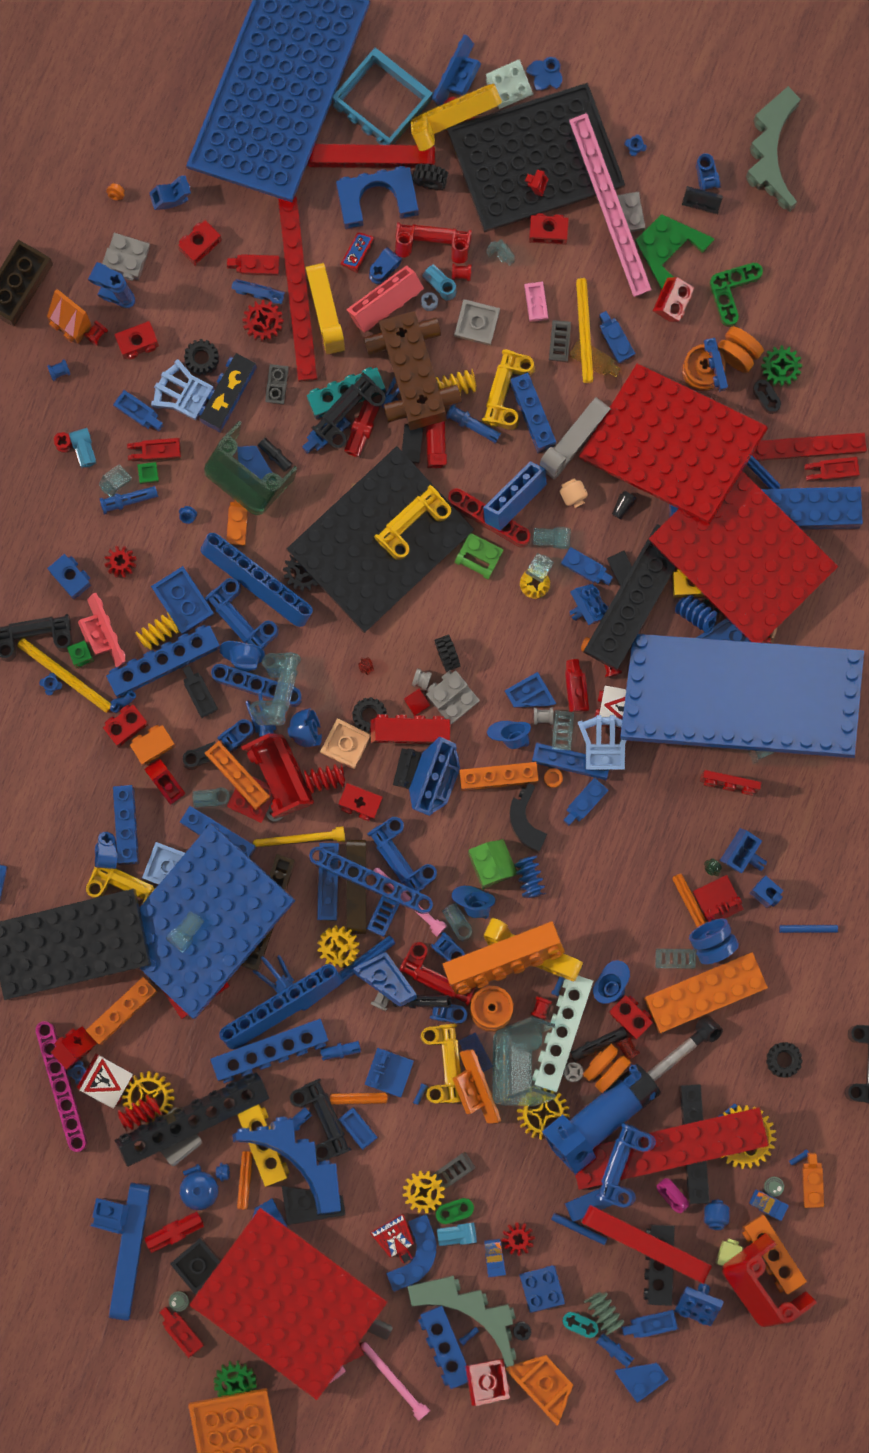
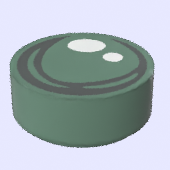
[764,1177,784,1197]
[169,1291,189,1311]

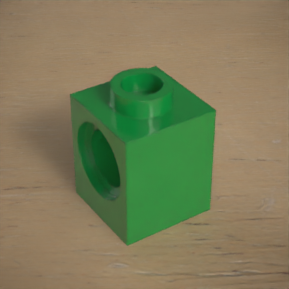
[67,640,94,668]

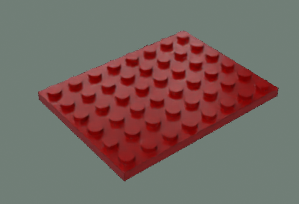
[579,363,768,524]
[648,471,839,643]
[190,1207,387,1400]

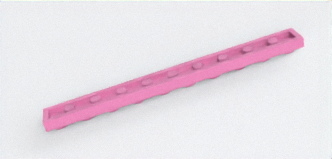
[569,113,651,297]

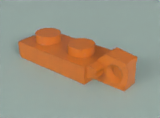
[226,492,248,546]
[802,1153,824,1208]

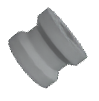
[412,668,432,691]
[563,1062,583,1082]

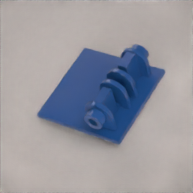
[364,1048,414,1097]
[519,1265,565,1313]

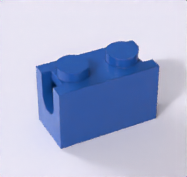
[749,875,783,908]

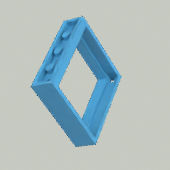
[332,47,433,145]

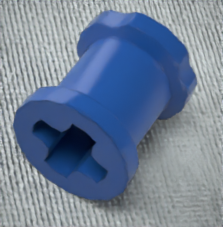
[47,359,71,381]

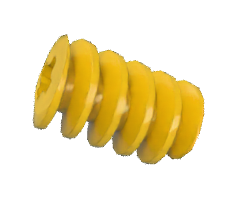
[435,369,476,395]
[135,612,179,650]

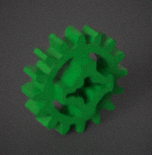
[761,345,803,387]
[214,1360,257,1397]

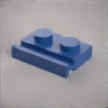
[91,1198,129,1234]

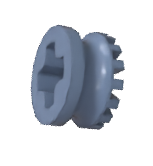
[421,292,438,311]

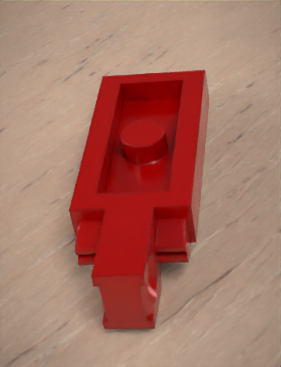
[227,254,279,276]
[565,659,589,712]
[159,1307,204,1358]

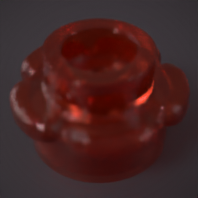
[358,657,374,675]

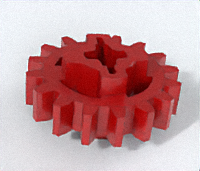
[242,300,284,342]

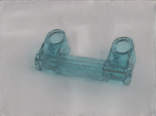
[249,652,301,726]

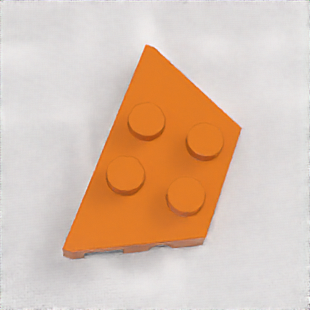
[505,1355,573,1425]

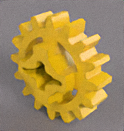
[317,925,360,968]
[403,1170,445,1213]

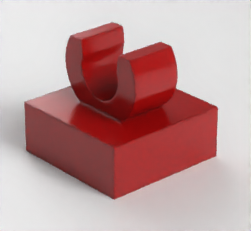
[525,170,549,196]

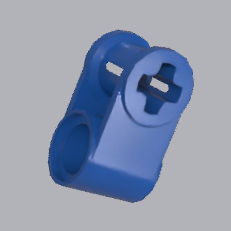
[696,153,721,191]
[369,247,402,284]
[217,719,254,753]
[94,832,118,869]
[430,932,465,961]
[429,1004,468,1024]

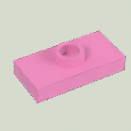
[524,282,548,322]

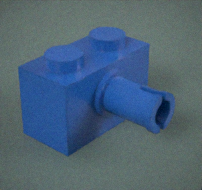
[719,828,767,873]

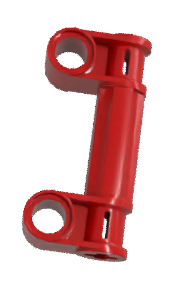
[395,222,472,264]
[399,942,476,1006]

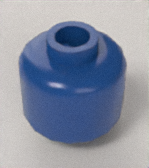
[704,1200,730,1230]

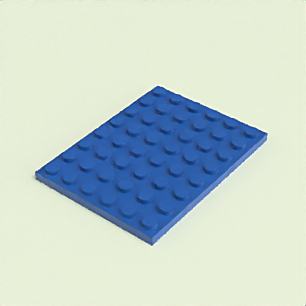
[140,823,296,1019]

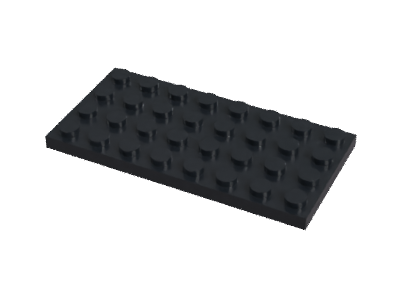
[0,889,151,1000]

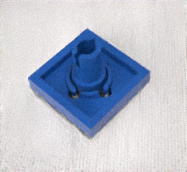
[569,584,608,625]
[674,1283,724,1326]

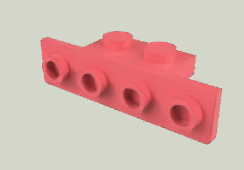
[78,593,126,668]

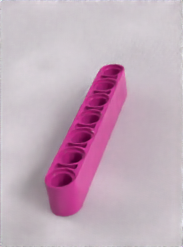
[36,1021,88,1152]

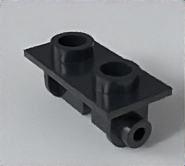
[393,748,420,789]

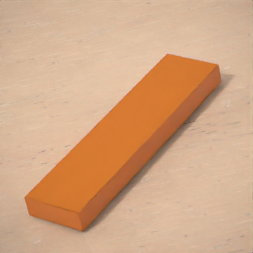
[205,741,271,810]

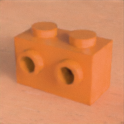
[130,725,176,766]

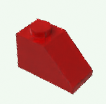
[144,758,186,805]

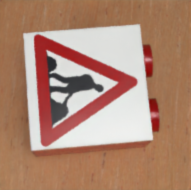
[595,686,626,730]
[76,1054,133,1109]

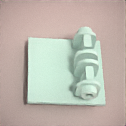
[485,59,533,109]

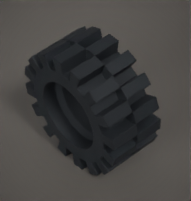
[413,163,449,190]
[184,339,219,376]
[434,634,461,672]
[352,697,387,733]
[766,1042,803,1078]

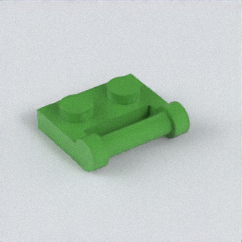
[454,533,504,580]

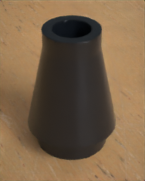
[612,490,637,520]

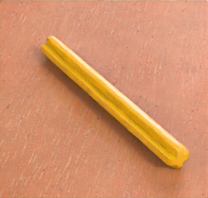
[576,278,593,384]
[17,638,111,713]

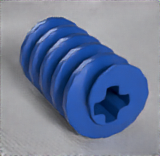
[675,595,718,633]
[514,856,546,898]

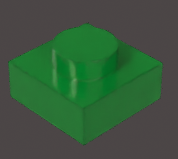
[137,462,159,484]

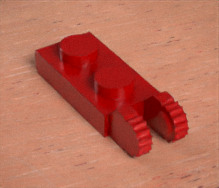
[127,438,181,461]
[804,457,860,481]

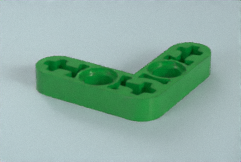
[710,263,763,327]

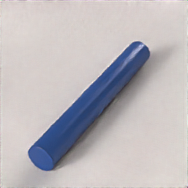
[779,925,838,933]
[551,1213,607,1245]

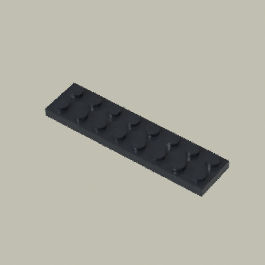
[583,524,676,671]

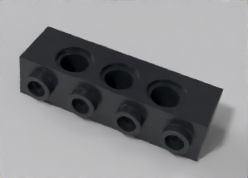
[643,1224,675,1306]

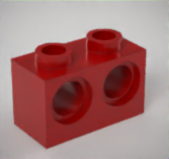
[653,277,694,322]
[103,704,149,748]
[608,995,653,1040]

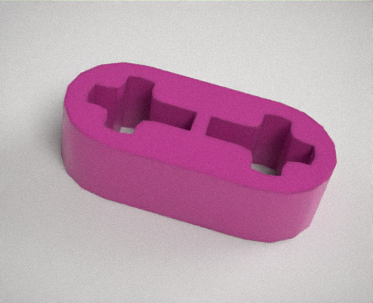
[657,1178,689,1213]

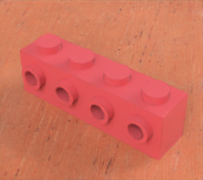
[346,265,424,333]

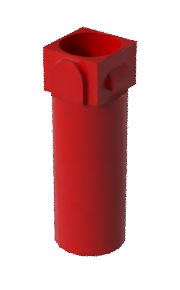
[427,421,447,468]

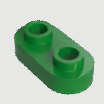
[436,1198,474,1224]

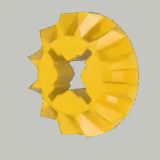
[520,568,550,599]

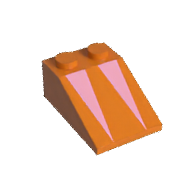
[47,289,92,344]

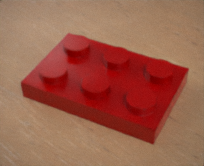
[700,770,762,796]

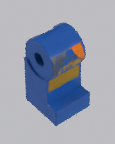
[749,1189,789,1221]
[484,1239,506,1277]

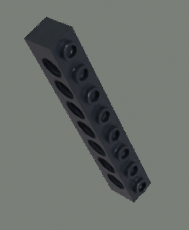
[114,1072,270,1167]

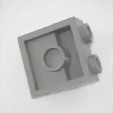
[102,233,150,281]
[426,670,480,726]

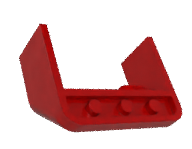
[241,733,314,817]
[722,1233,817,1327]

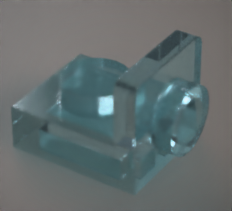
[486,239,515,266]
[99,464,132,497]
[526,553,554,582]

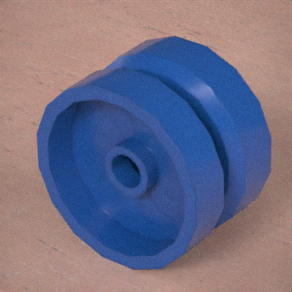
[689,918,739,964]

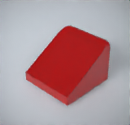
[404,688,430,716]

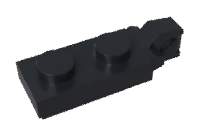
[183,666,218,719]

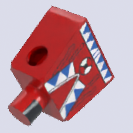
[370,1213,414,1263]

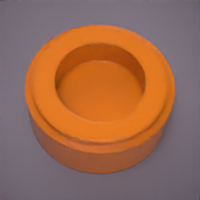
[544,768,563,788]

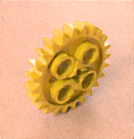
[720,1105,776,1169]

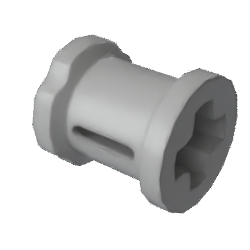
[534,708,553,725]
[371,992,390,1011]

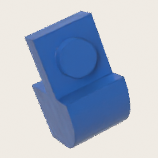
[149,176,191,210]

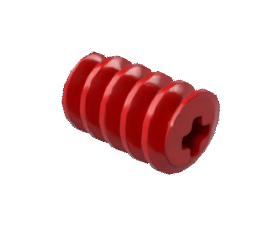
[304,763,345,794]
[117,1095,162,1133]

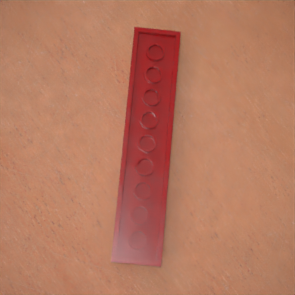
[575,1107,769,1190]

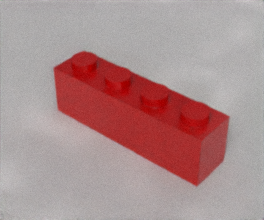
[371,714,450,744]

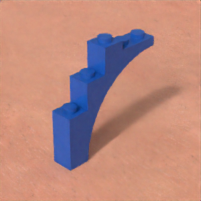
[232,1117,341,1214]

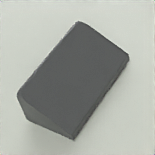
[367,1318,393,1340]

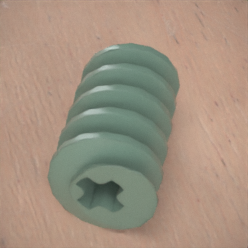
[584,1291,624,1335]

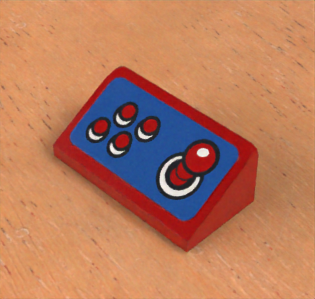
[340,232,374,273]

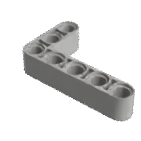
[540,397,611,480]

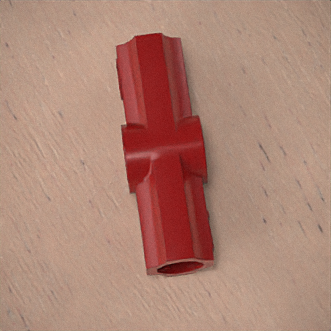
[344,400,380,458]
[144,1211,204,1253]

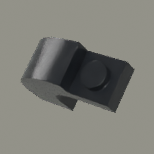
[509,783,547,853]

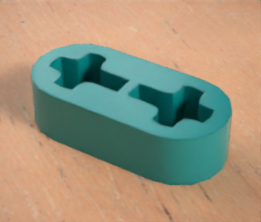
[562,1312,599,1338]

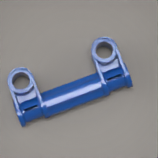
[88,262,136,308]
[205,578,279,650]
[367,817,437,897]
[596,1123,656,1208]

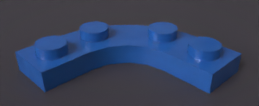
[386,1214,436,1292]

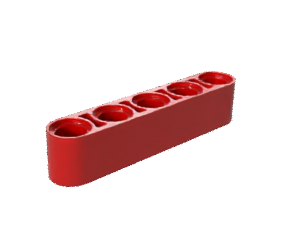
[448,488,530,547]

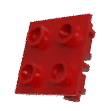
[227,776,274,823]
[692,875,744,922]

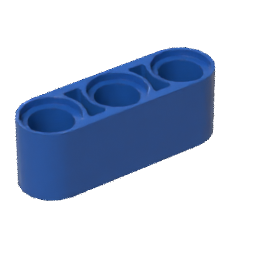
[565,1188,624,1222]

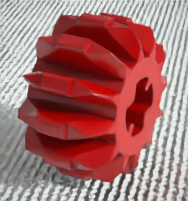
[104,546,137,578]
[501,1222,535,1256]

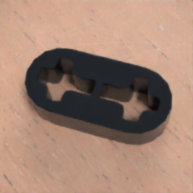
[753,380,781,414]

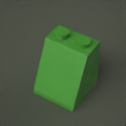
[468,839,517,889]

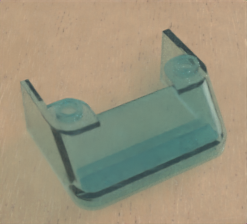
[493,1017,556,1106]

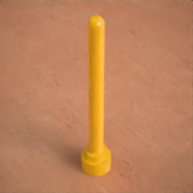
[253,826,345,847]

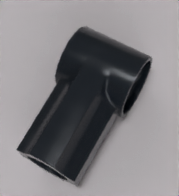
[182,741,215,770]

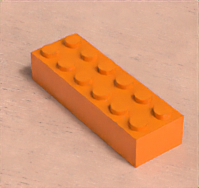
[443,921,565,995]
[644,952,768,1034]

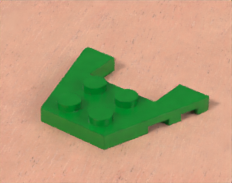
[635,214,714,290]

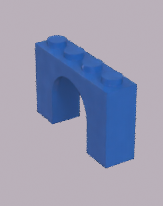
[336,166,419,229]

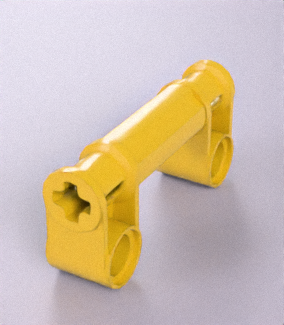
[481,349,535,430]
[374,485,451,560]
[86,867,155,904]
[420,1024,461,1103]

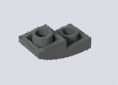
[265,364,289,404]

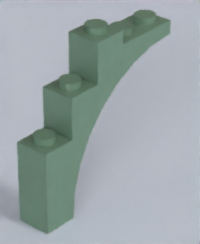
[746,86,801,212]
[408,1275,517,1367]

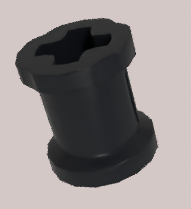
[513,1322,531,1341]

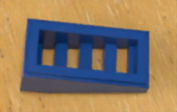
[366,896,399,937]

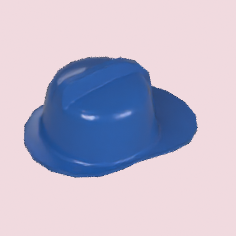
[219,641,265,672]
[487,721,531,749]
[452,885,495,919]
[593,960,630,1004]

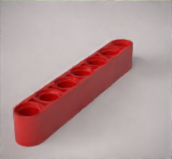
[307,144,435,169]
[581,1205,712,1284]

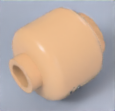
[560,478,588,508]

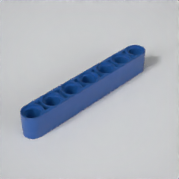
[200,533,313,627]
[309,847,433,914]
[219,964,342,1049]
[109,1182,151,1321]

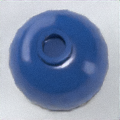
[288,708,322,747]
[179,1171,219,1211]

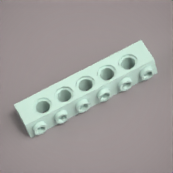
[532,976,593,1092]

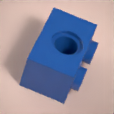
[47,554,91,600]

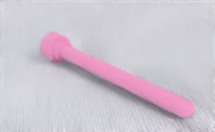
[373,868,447,937]
[361,1342,430,1421]

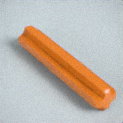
[672,873,706,927]
[330,1093,387,1104]
[237,1151,253,1210]

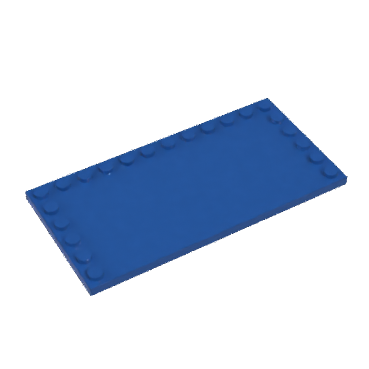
[186,0,370,202]
[620,634,864,758]

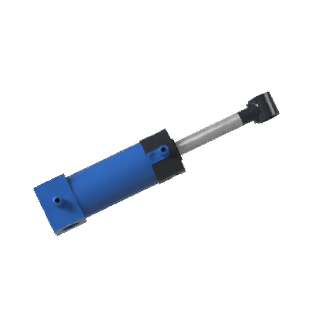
[542,1015,723,1175]

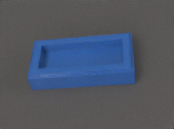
[338,1107,378,1150]

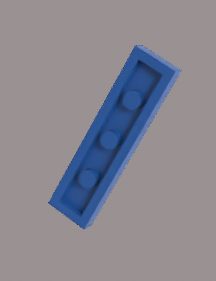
[532,743,609,780]
[317,843,339,921]

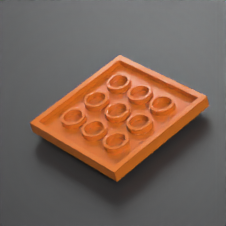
[188,1388,279,1453]

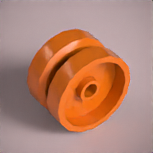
[717,326,764,373]
[682,344,726,391]
[470,986,513,1032]
[582,1044,631,1093]

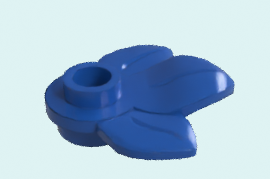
[526,57,562,90]

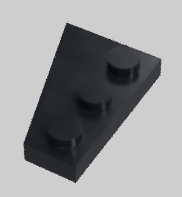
[282,1186,346,1225]

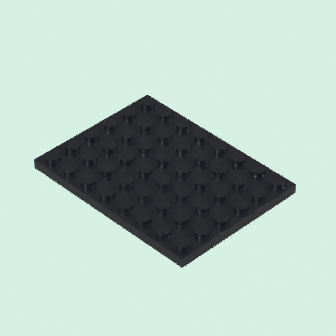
[447,83,625,233]
[286,446,474,633]

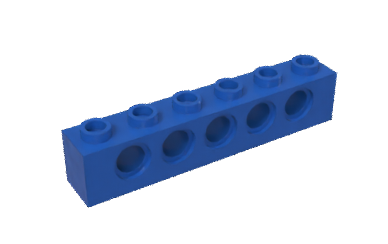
[106,625,220,698]
[210,1018,329,1083]

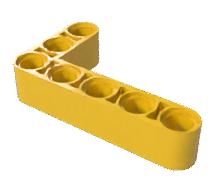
[411,84,502,151]
[305,263,345,355]
[483,918,583,982]

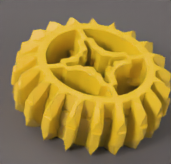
[122,1071,175,1124]
[517,1087,570,1140]

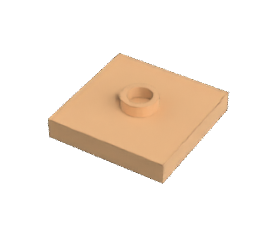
[320,718,371,770]

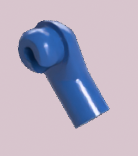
[110,690,136,713]

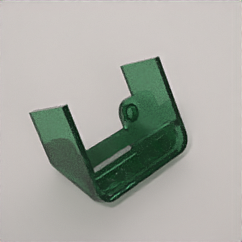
[204,421,298,515]

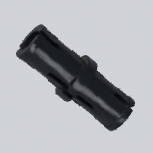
[258,438,293,472]

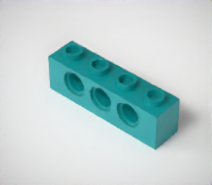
[307,367,386,420]

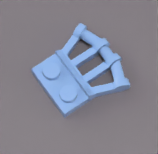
[151,359,214,421]
[578,715,627,769]

